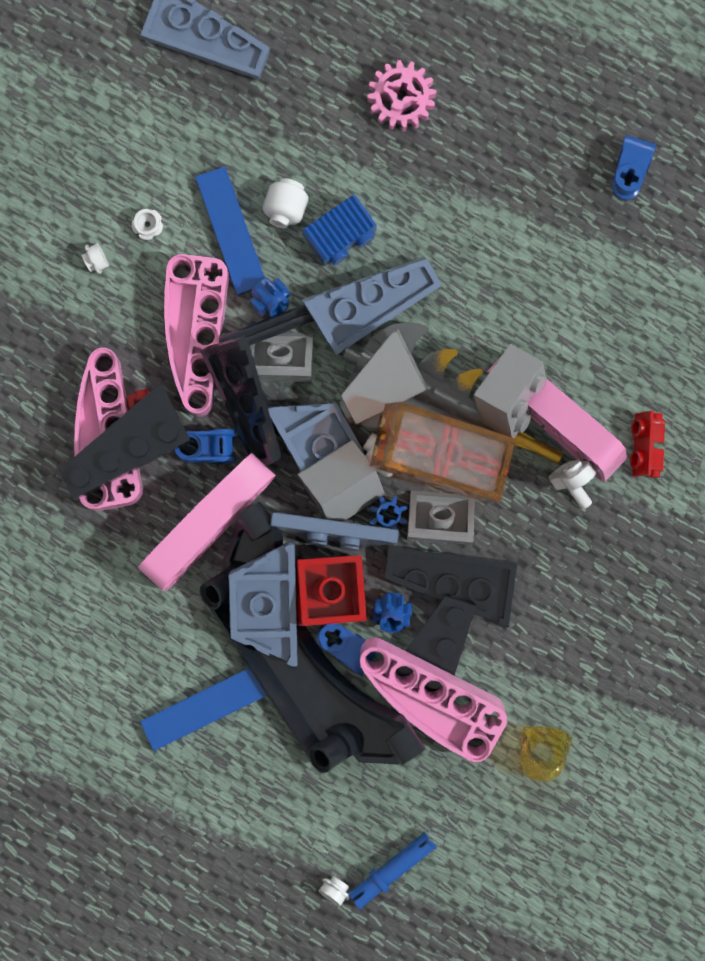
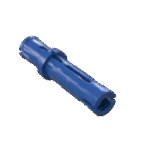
[347,831,437,910]

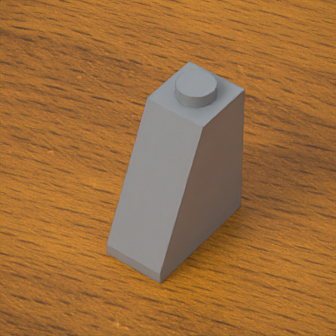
[340,329,427,424]

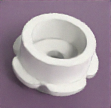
[132,209,163,240]
[82,243,109,274]
[319,876,350,906]

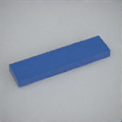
[195,166,265,296]
[140,668,267,751]

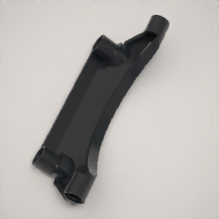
[200,501,426,773]

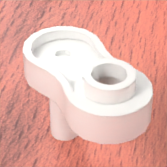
[549,459,596,509]

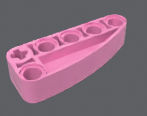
[164,254,229,417]
[74,348,143,511]
[486,358,627,482]
[138,454,276,591]
[360,638,507,762]

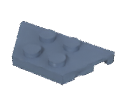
[268,403,366,472]
[271,512,399,551]
[229,541,298,666]

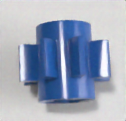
[250,278,291,318]
[369,496,408,530]
[372,593,412,633]

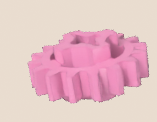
[367,60,436,131]

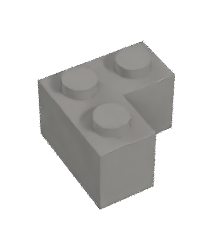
[474,344,547,440]

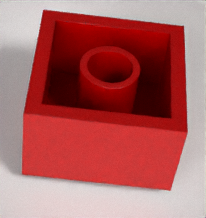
[295,555,367,626]

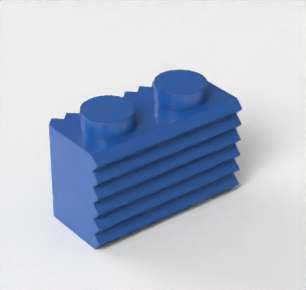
[302,194,377,266]

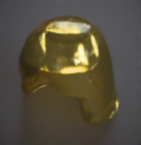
[519,726,572,782]

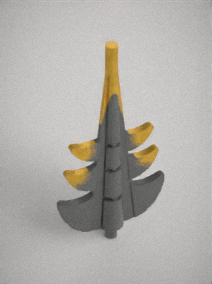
[342,322,563,464]

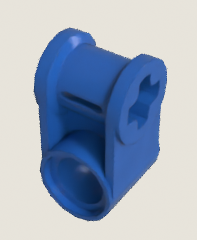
[612,135,656,200]
[175,429,236,464]
[316,623,378,676]

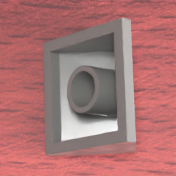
[250,333,313,382]
[297,440,385,522]
[407,490,475,545]

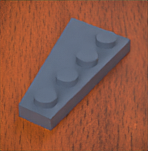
[140,0,270,80]
[301,257,442,355]

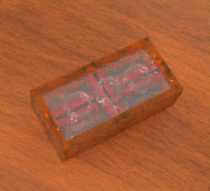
[369,402,516,502]

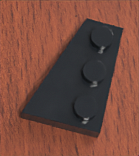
[395,595,476,691]

